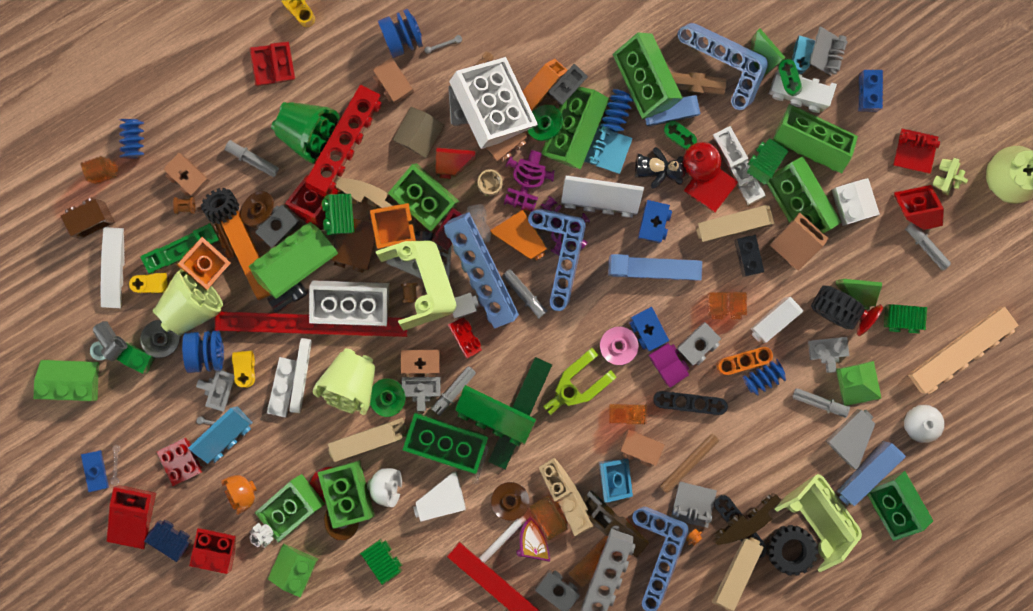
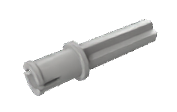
[224,140,279,177]
[905,223,951,271]
[502,269,547,319]
[431,366,476,416]
[792,388,850,418]

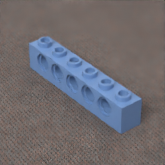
[444,212,519,329]

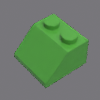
[268,544,318,597]

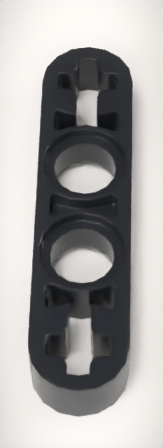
[653,391,728,415]
[714,494,767,558]

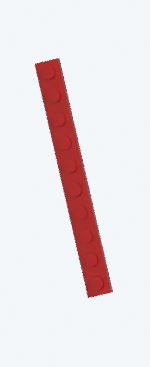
[215,312,408,337]

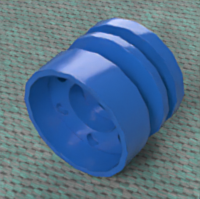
[378,8,423,58]
[182,330,224,373]

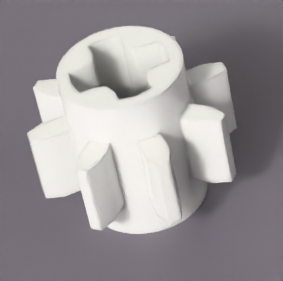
[249,523,273,548]

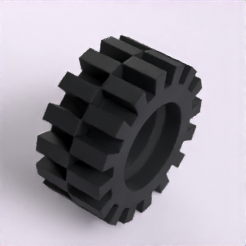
[201,188,239,224]

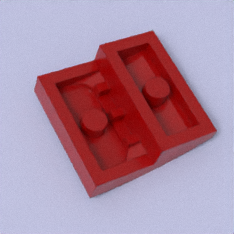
[249,42,295,86]
[684,169,738,213]

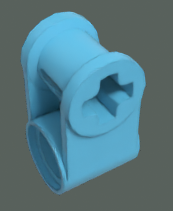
[790,35,816,74]

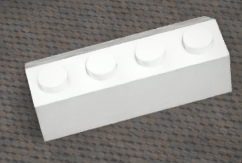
[309,281,389,326]

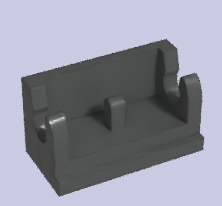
[548,64,588,105]

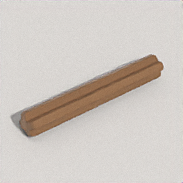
[660,434,719,493]

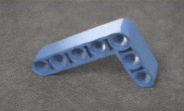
[677,23,768,110]
[528,209,586,311]
[608,254,703,280]
[632,507,689,611]

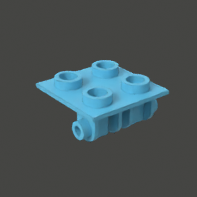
[584,126,633,174]

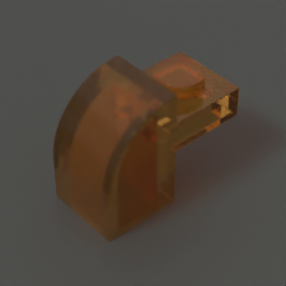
[609,404,647,425]

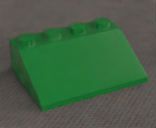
[455,385,536,447]

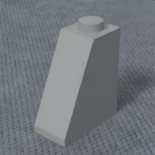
[826,409,875,470]

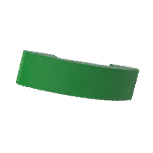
[140,223,219,274]

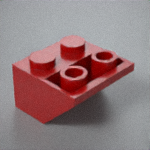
[189,528,236,574]

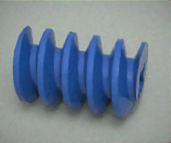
[600,89,634,132]
[119,119,144,159]
[743,358,786,396]

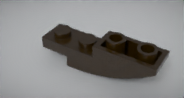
[583,491,649,557]
[712,493,781,545]

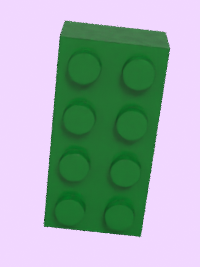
[403,412,488,474]

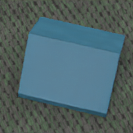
[599,458,633,502]

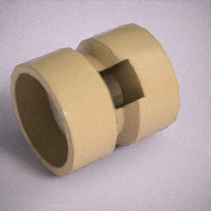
[478,169,503,197]

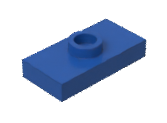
[81,450,109,492]

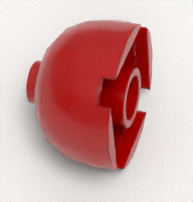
[683,142,722,181]

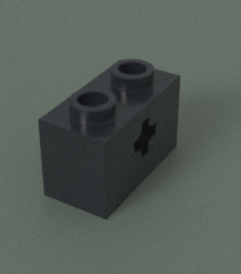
[734,235,764,277]

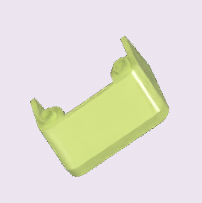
[376,241,457,330]
[775,474,862,572]

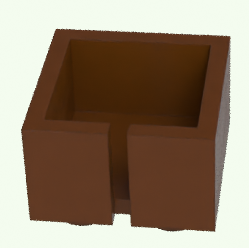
[61,198,115,239]

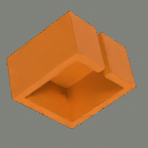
[370,203,416,249]

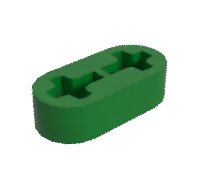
[778,59,802,96]
[664,121,697,150]

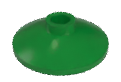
[527,105,563,141]
[370,378,406,417]

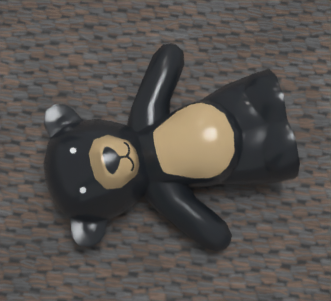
[634,147,686,189]

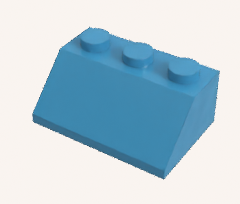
[188,406,253,464]

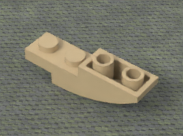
[335,178,392,209]
[539,458,593,536]

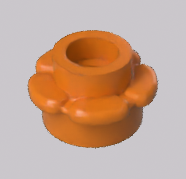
[686,528,702,546]

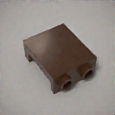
[330,218,376,273]

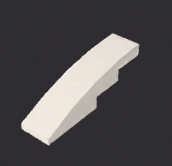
[713,126,766,206]
[101,227,125,308]

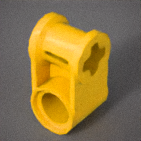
[281,0,315,27]
[129,273,168,293]
[232,350,255,388]

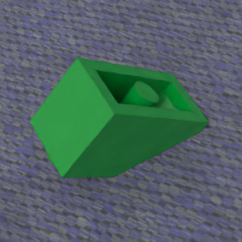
[117,341,156,374]

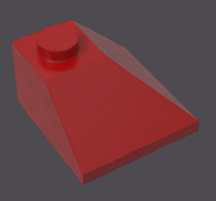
[436,148,476,180]
[285,175,338,230]
[894,185,944,230]

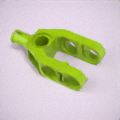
[543,348,617,415]

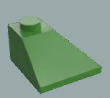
[751,29,785,78]
[835,279,882,310]
[836,361,882,406]

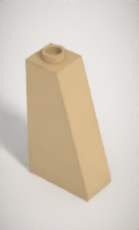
[696,205,774,242]
[328,418,408,462]
[712,537,764,611]

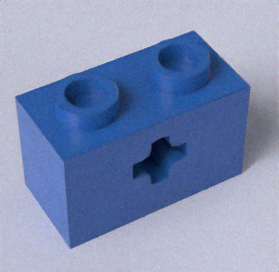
[858,70,883,112]
[637,200,672,244]
[629,307,669,351]

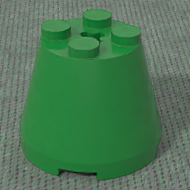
[271,102,340,164]

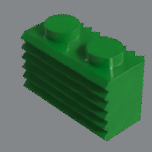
[746,138,788,185]
[322,194,354,235]
[884,304,927,334]
[360,538,403,585]

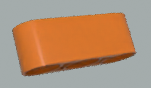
[716,347,773,375]

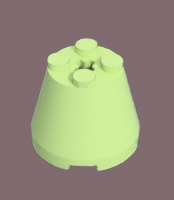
[986,146,1033,204]
[153,269,223,336]
[312,348,375,415]

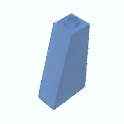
[837,441,906,506]

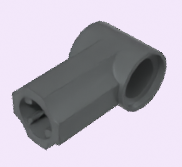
[92,321,127,361]

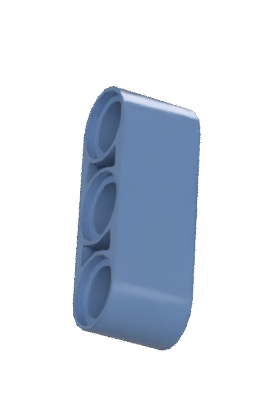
[645,95,701,126]

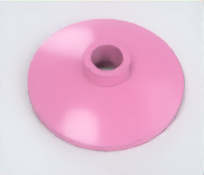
[600,327,638,365]

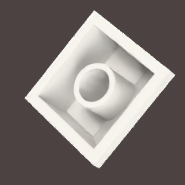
[831,178,880,226]

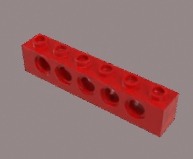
[305,84,382,196]

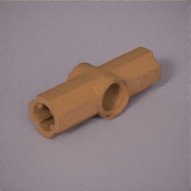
[671,72,726,95]

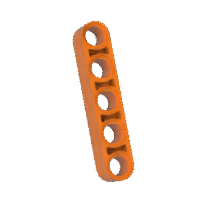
[221,211,271,301]

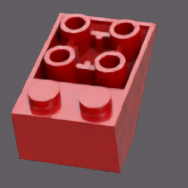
[106,485,157,549]

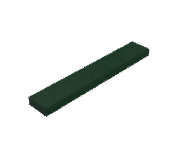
[488,357,552,470]

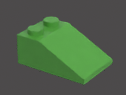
[254,474,325,542]

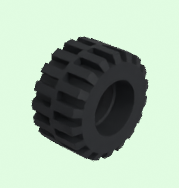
[811,285,865,330]
[766,525,818,576]

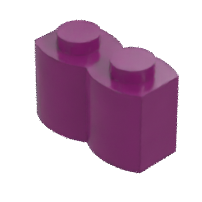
[648,343,690,388]

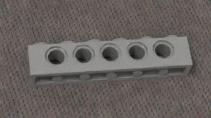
[580,529,635,611]

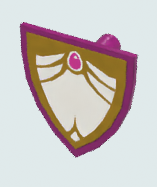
[516,517,550,562]

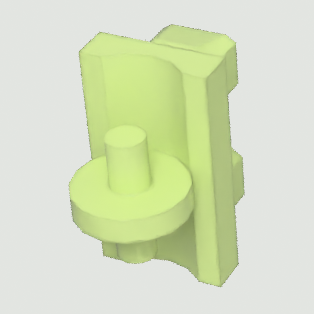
[933,158,968,195]

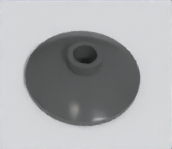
[140,320,180,358]

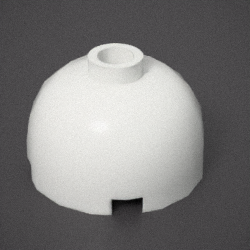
[904,405,944,443]
[367,468,402,507]

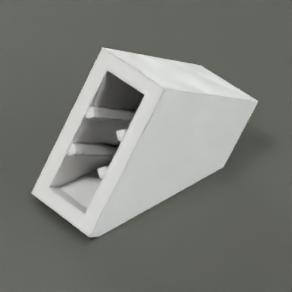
[751,297,803,343]
[413,471,466,522]

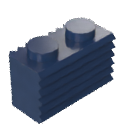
[145,520,192,562]

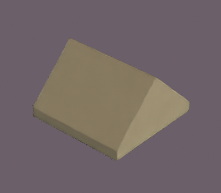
[393,107,444,158]

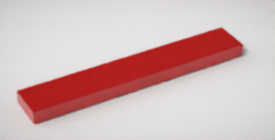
[447,541,540,611]

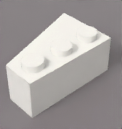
[768,69,837,113]

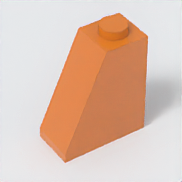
[522,58,568,111]
[490,210,547,261]

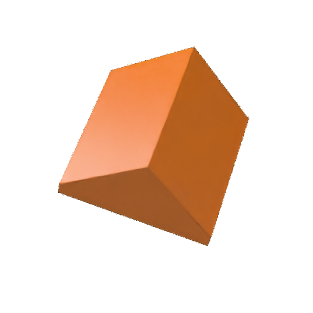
[177,237,231,291]

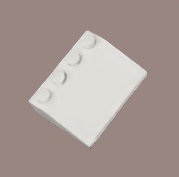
[449,57,538,149]
[561,176,644,218]

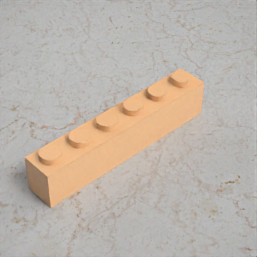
[907,307,1019,394]

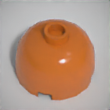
[221,475,257,515]

